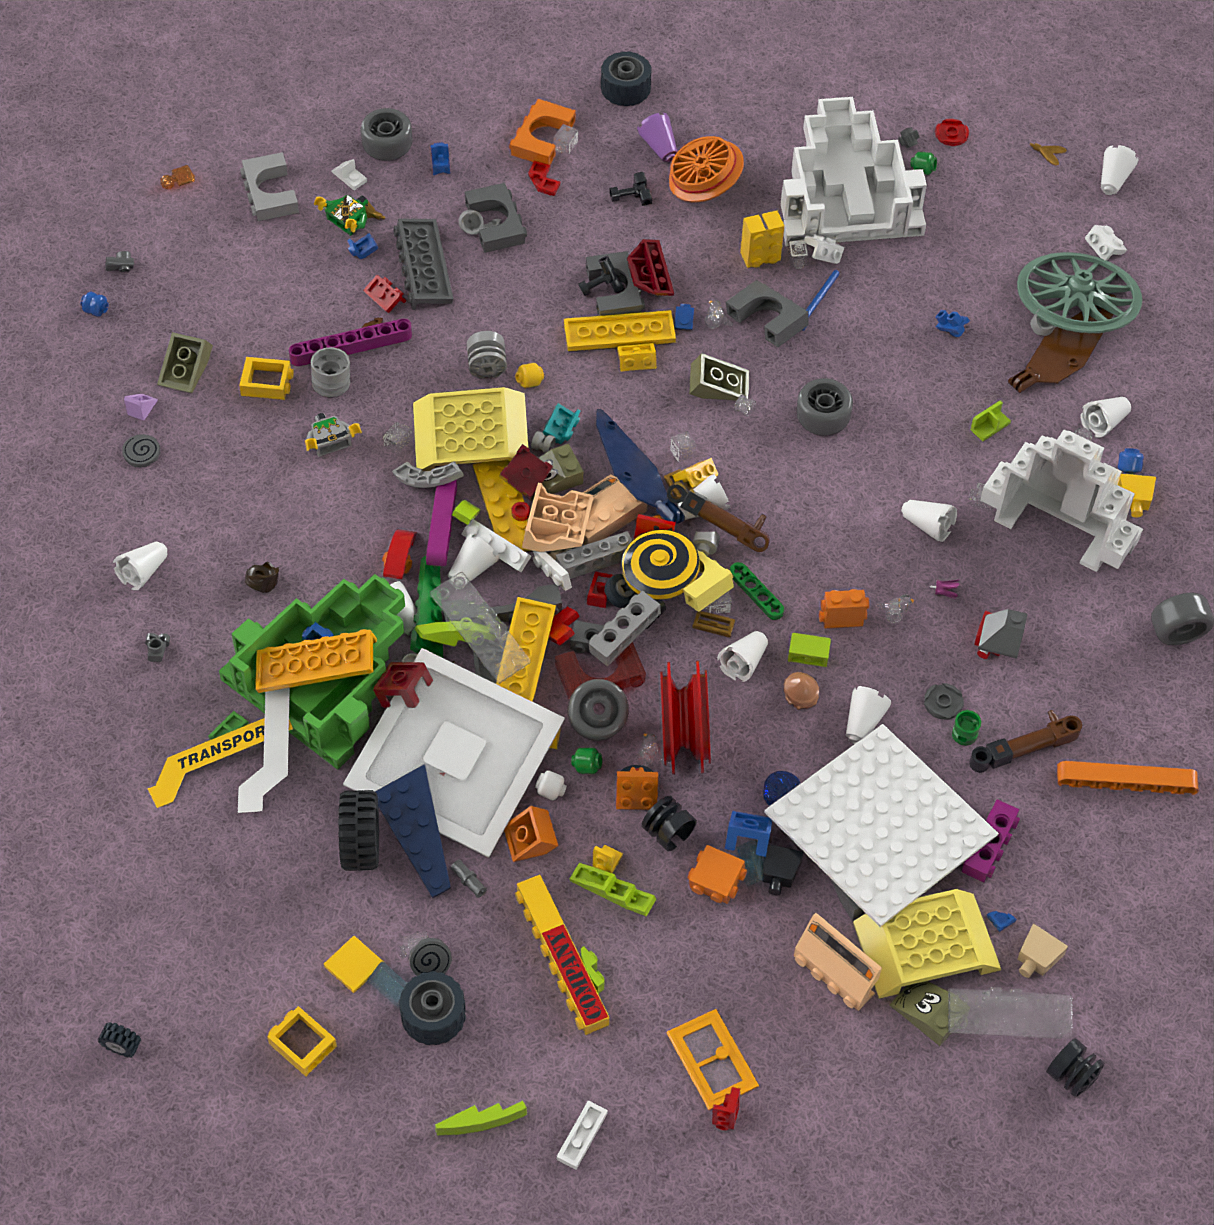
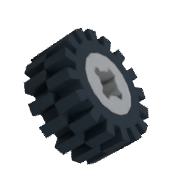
[98,1022,141,1058]

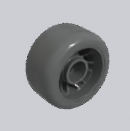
[360,108,413,161]
[796,378,853,436]
[1151,592,1214,646]
[567,679,629,741]

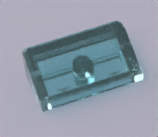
[367,961,407,1008]

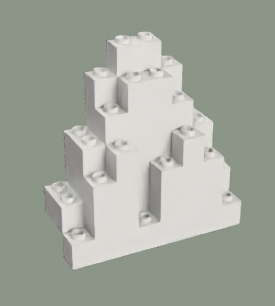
[781,97,927,246]
[980,430,1143,572]

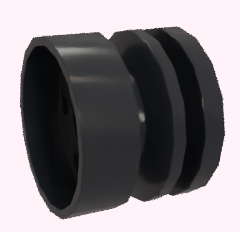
[641,795,697,851]
[1046,1038,1105,1098]

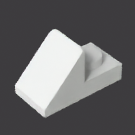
[331,159,367,190]

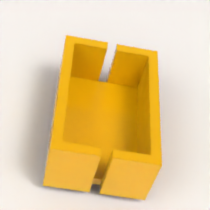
[740,210,785,268]

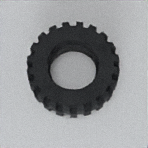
[338,790,379,871]

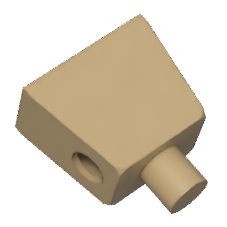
[1017,924,1068,978]

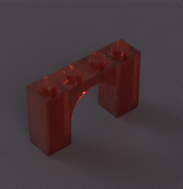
[555,639,646,700]

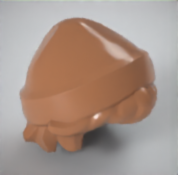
[784,672,819,710]

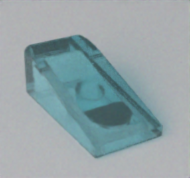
[736,840,764,886]

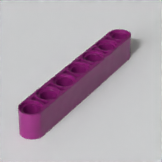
[289,318,412,366]
[426,479,458,566]

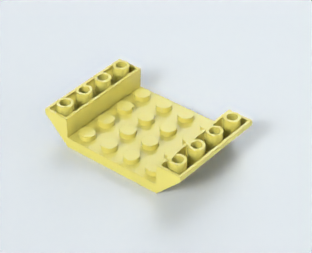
[413,387,528,471]
[853,889,1001,998]

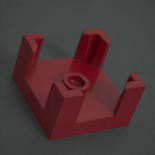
[499,444,553,500]
[373,662,433,708]

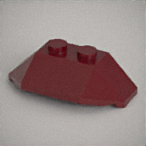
[627,239,675,296]

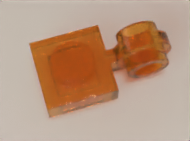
[160,165,195,190]

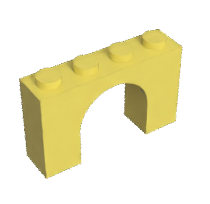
[683,550,734,612]

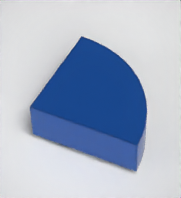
[987,911,1017,932]

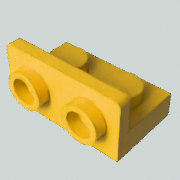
[617,343,657,371]
[672,458,718,488]

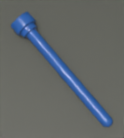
[803,270,840,331]

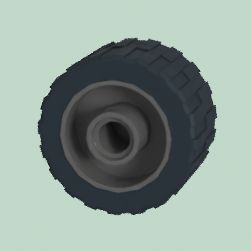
[601,51,652,106]
[399,972,466,1045]

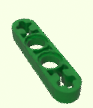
[730,562,784,620]

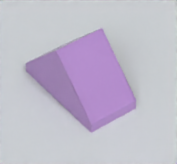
[124,394,158,421]

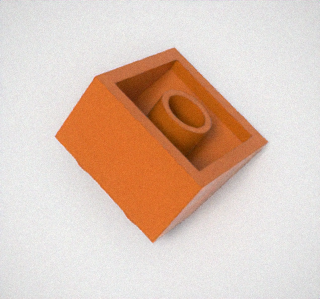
[504,806,558,862]

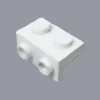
[1085,225,1127,261]
[804,234,844,264]

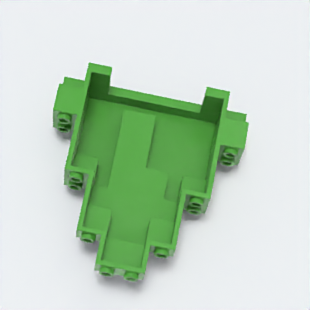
[219,574,405,770]

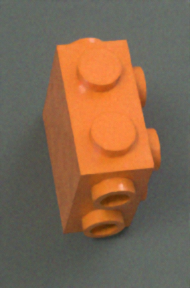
[819,589,869,628]
[687,845,747,904]

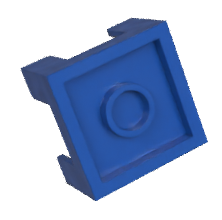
[725,811,773,857]

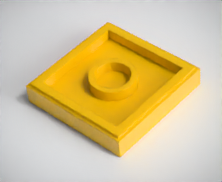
[323,936,384,993]

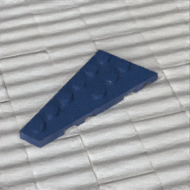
[375,764,451,899]

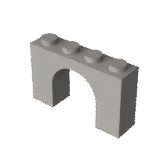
[240,152,299,221]

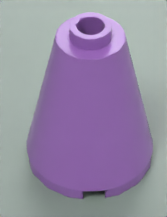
[637,113,677,162]

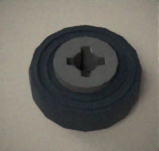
[605,574,638,608]

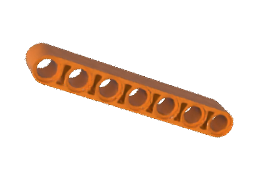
[1057,761,1199,795]

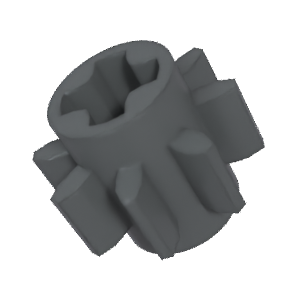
[898,127,920,148]

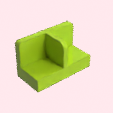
[970,401,1011,441]
[788,633,831,667]

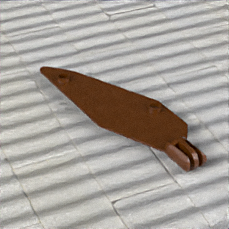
[1008,294,1116,393]

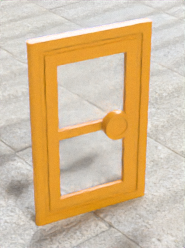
[666,1009,759,1110]

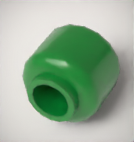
[910,152,937,175]
[571,748,603,774]

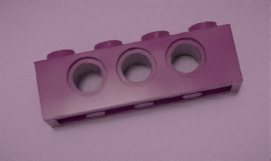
[961,799,1020,883]

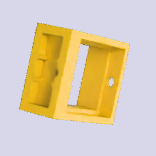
[239,357,294,400]
[267,1006,337,1077]

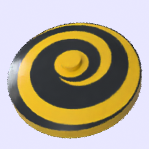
[621,529,700,599]

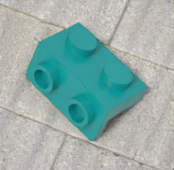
[542,403,581,444]

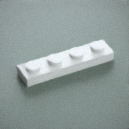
[461,519,531,572]

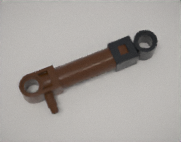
[667,482,770,552]
[969,710,1083,773]

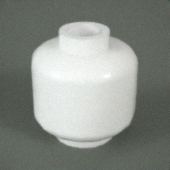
[535,770,567,801]

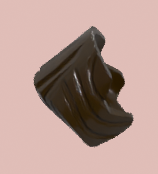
[245,562,279,593]

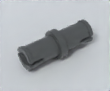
[451,860,487,898]

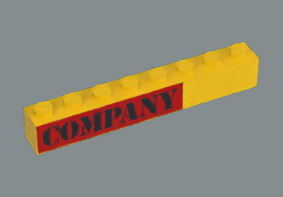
[515,875,610,1035]

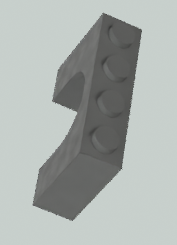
[464,183,527,253]
[586,251,645,316]
[726,280,809,347]

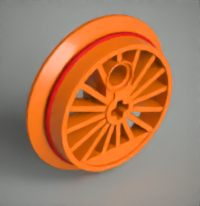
[669,136,744,202]

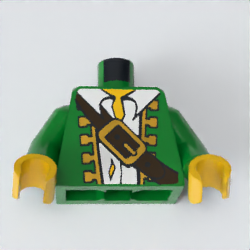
[314,195,368,236]

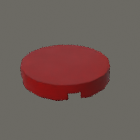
[935,119,969,146]

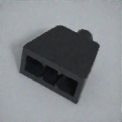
[762,844,804,895]

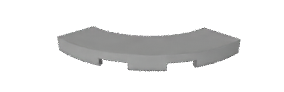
[392,461,464,488]

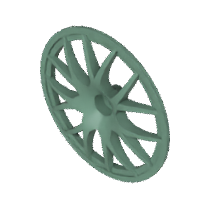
[1017,252,1142,333]

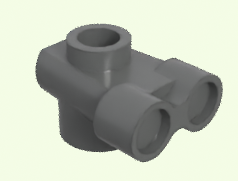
[105,251,134,272]
[145,633,170,662]

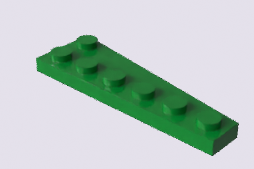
[410,556,443,658]

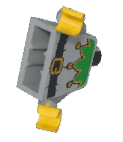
[305,413,362,457]

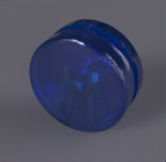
[763,771,801,806]

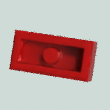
[587,571,614,609]

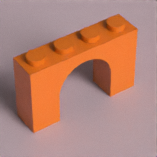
[509,99,576,165]

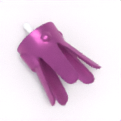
[930,579,959,599]

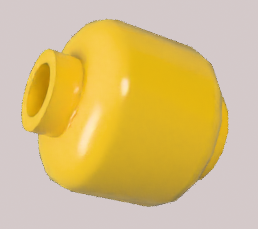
[515,363,544,388]

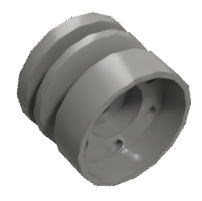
[467,331,507,378]
[311,347,350,397]

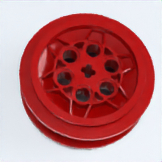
[660,661,711,775]

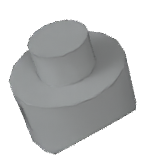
[458,210,484,235]
[1030,309,1056,336]
[692,531,720,556]

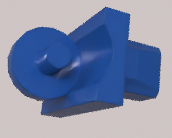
[431,142,450,175]
[935,310,970,337]

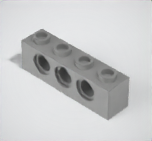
[556,531,632,579]
[589,591,661,667]

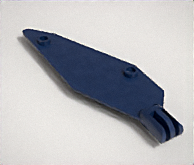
[596,409,685,524]

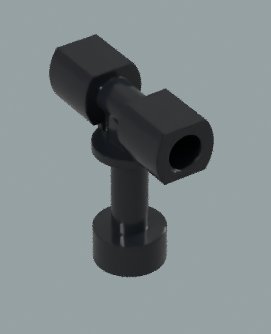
[609,172,653,206]
[578,255,624,296]

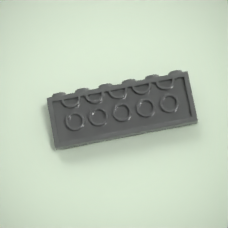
[393,219,453,310]

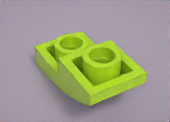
[452,500,481,525]
[581,946,605,994]

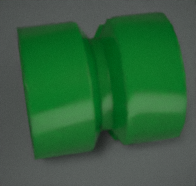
[952,710,981,746]

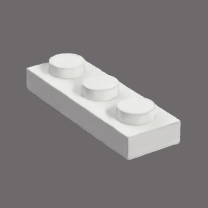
[533,551,572,591]
[557,1101,608,1170]

